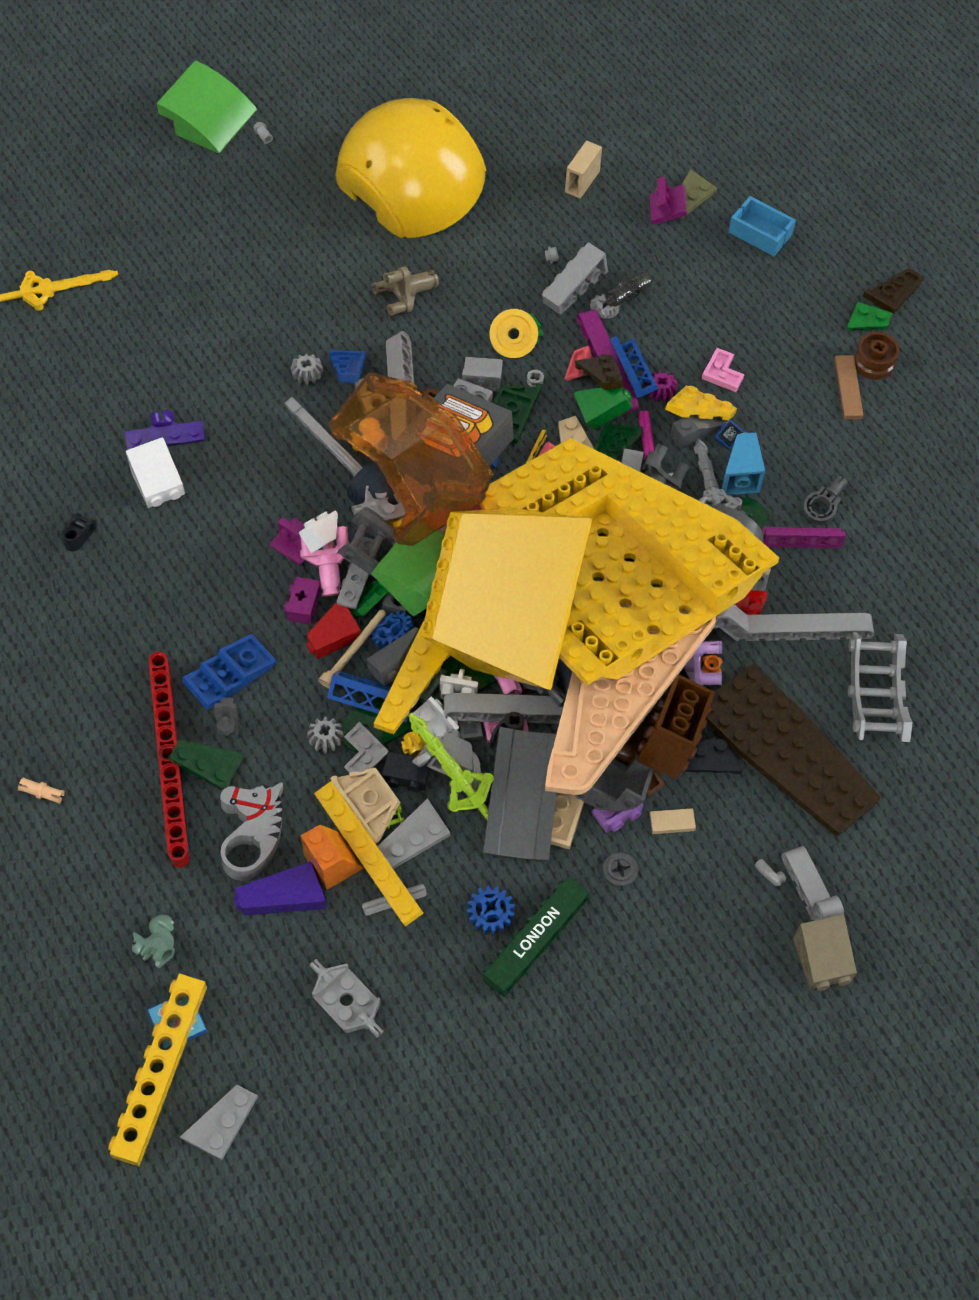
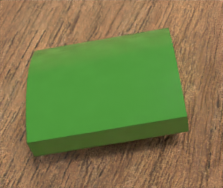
[157,60,257,154]
[371,522,445,617]

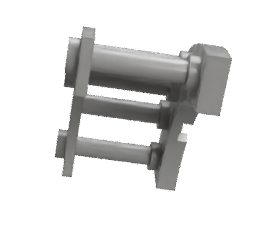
[848,632,913,742]

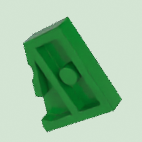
[846,302,893,332]
[348,581,389,617]

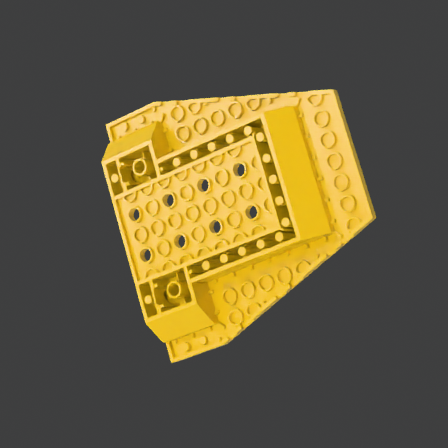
[476,438,779,686]

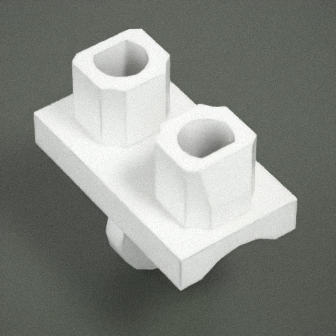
[440,669,478,700]

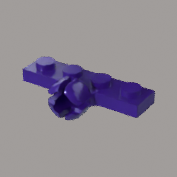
[125,410,205,450]

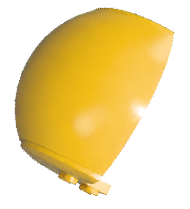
[335,98,486,238]

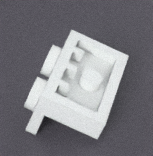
[413,697,459,737]

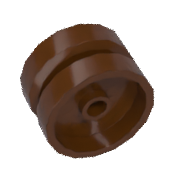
[854,332,900,380]

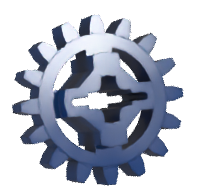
[371,611,415,650]
[467,886,515,935]

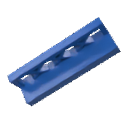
[610,336,658,398]
[327,671,411,722]

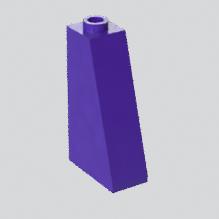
[233,861,327,916]

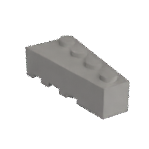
[542,242,608,315]

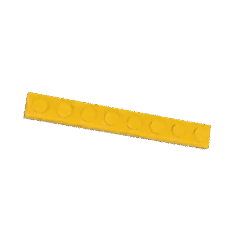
[314,781,424,927]

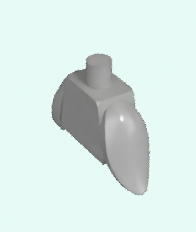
[412,730,481,790]

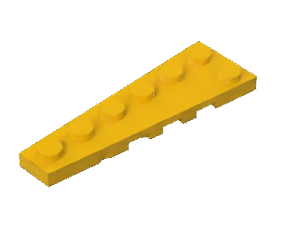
[374,623,450,735]

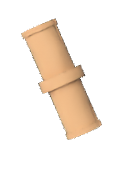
[18,777,64,804]

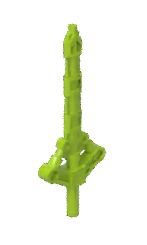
[408,712,494,820]

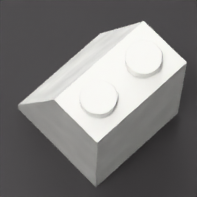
[126,437,185,508]

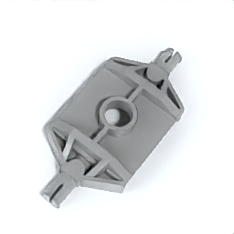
[352,474,436,522]
[310,959,383,1038]

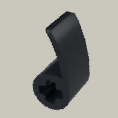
[490,712,524,749]

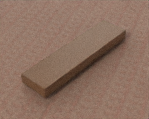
[834,355,864,419]

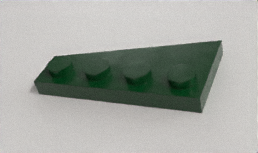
[594,424,643,461]

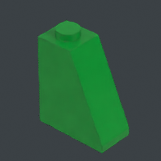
[574,387,633,430]

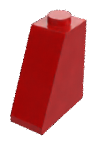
[306,602,361,659]

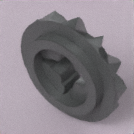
[603,853,638,887]

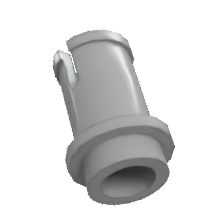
[253,122,273,144]

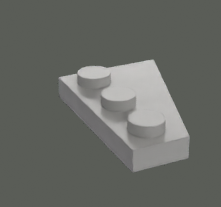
[180,1085,258,1160]

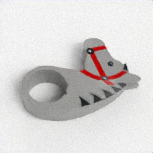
[220,782,283,881]

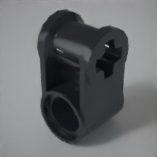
[62,513,97,551]

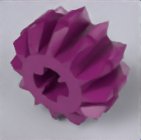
[646,371,678,403]

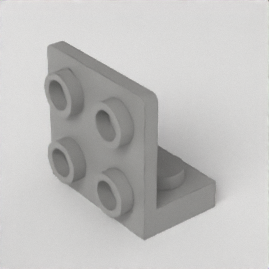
[462,357,503,392]

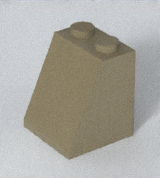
[793,914,857,991]

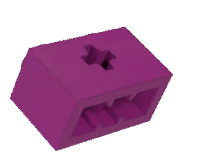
[284,577,321,625]

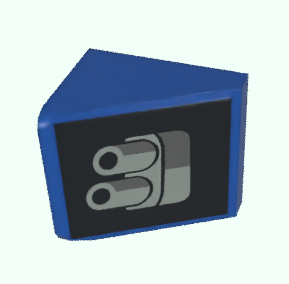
[714,420,743,449]

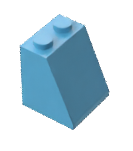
[722,432,765,495]

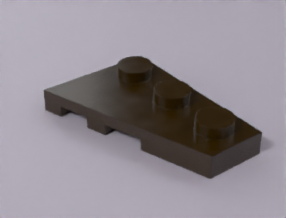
[863,268,924,314]
[575,354,624,390]

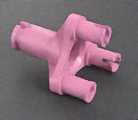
[300,526,349,597]

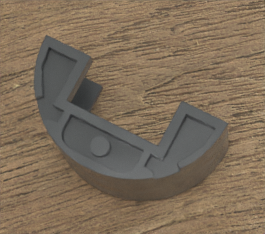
[575,754,654,811]

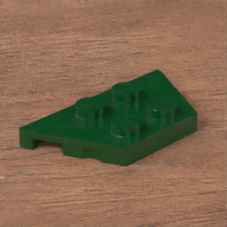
[493,384,542,444]

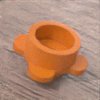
[701,655,722,673]

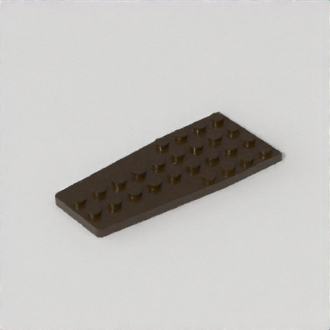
[705,663,880,836]

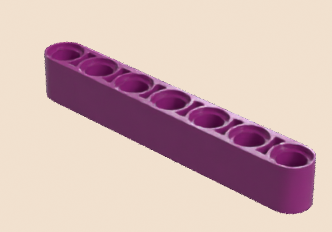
[577,309,639,415]

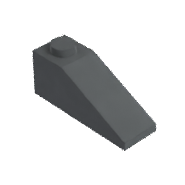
[670,415,726,449]
[366,627,419,687]

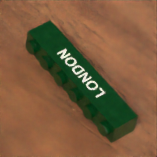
[483,877,590,997]

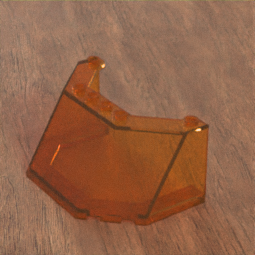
[328,373,493,546]

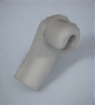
[755,859,786,886]

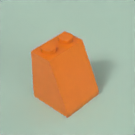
[301,825,364,890]

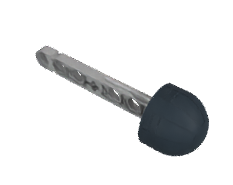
[284,397,401,505]

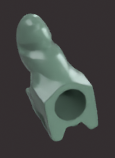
[132,914,175,968]

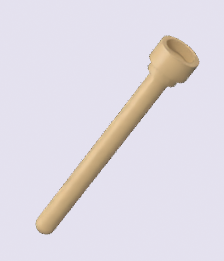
[318,610,386,689]

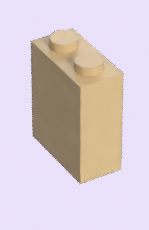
[565,140,602,199]

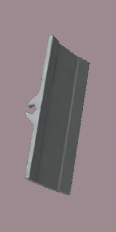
[483,727,557,861]

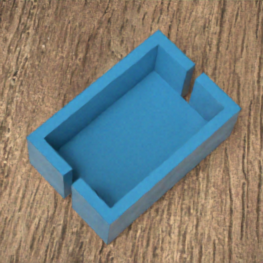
[728,196,796,256]

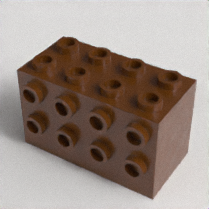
[637,674,715,779]

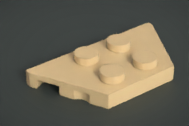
[330,768,401,843]

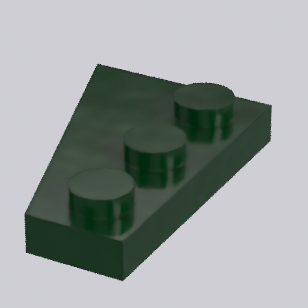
[167,740,244,791]

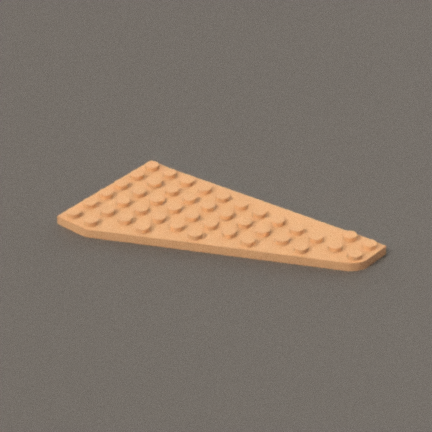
[545,580,716,795]

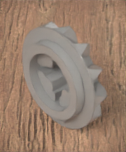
[590,294,620,319]

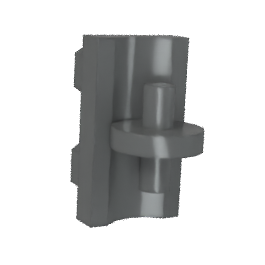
[214,698,239,736]

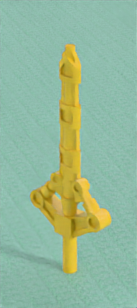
[0,270,118,311]

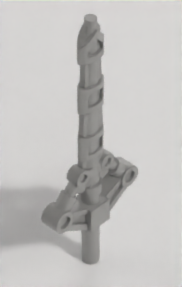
[694,438,742,510]

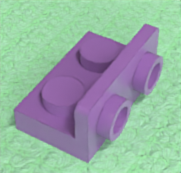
[592,803,643,833]

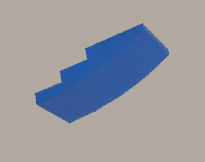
[182,634,277,710]

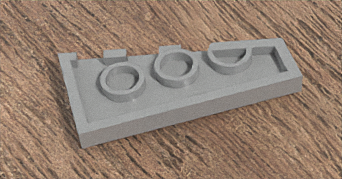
[378,798,450,869]

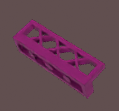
[762,527,846,548]

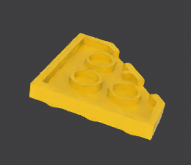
[665,385,737,420]

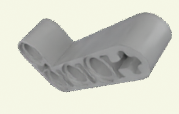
[781,846,844,921]

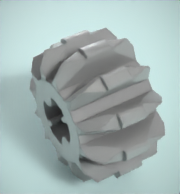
[291,353,323,386]
[307,716,344,754]

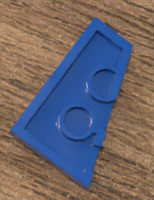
[329,350,366,384]

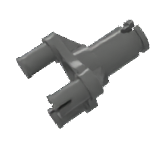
[640,444,690,490]

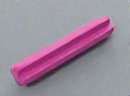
[638,411,654,460]

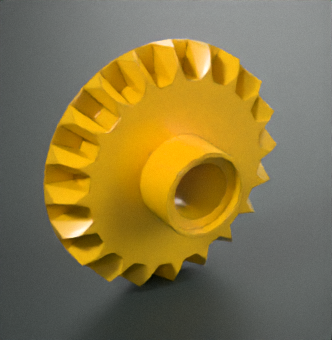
[490,309,538,358]

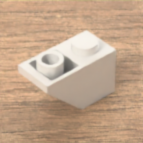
[298,511,338,553]

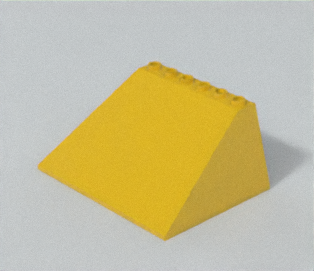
[421,508,592,690]

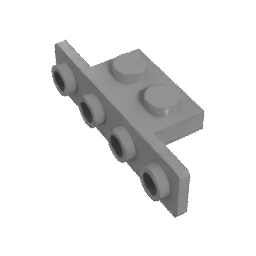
[337,537,380,609]

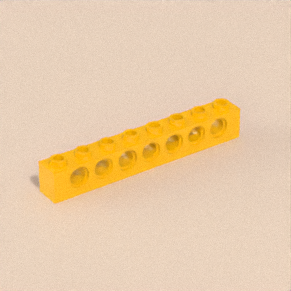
[108,973,207,1166]

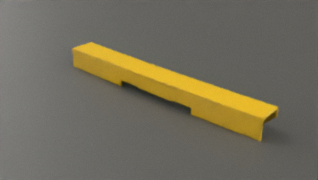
[526,430,547,463]

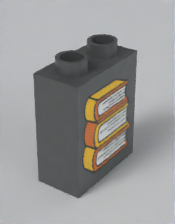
[394,384,514,498]

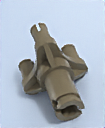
[371,266,439,316]

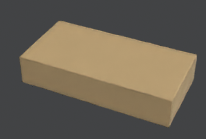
[649,808,696,834]

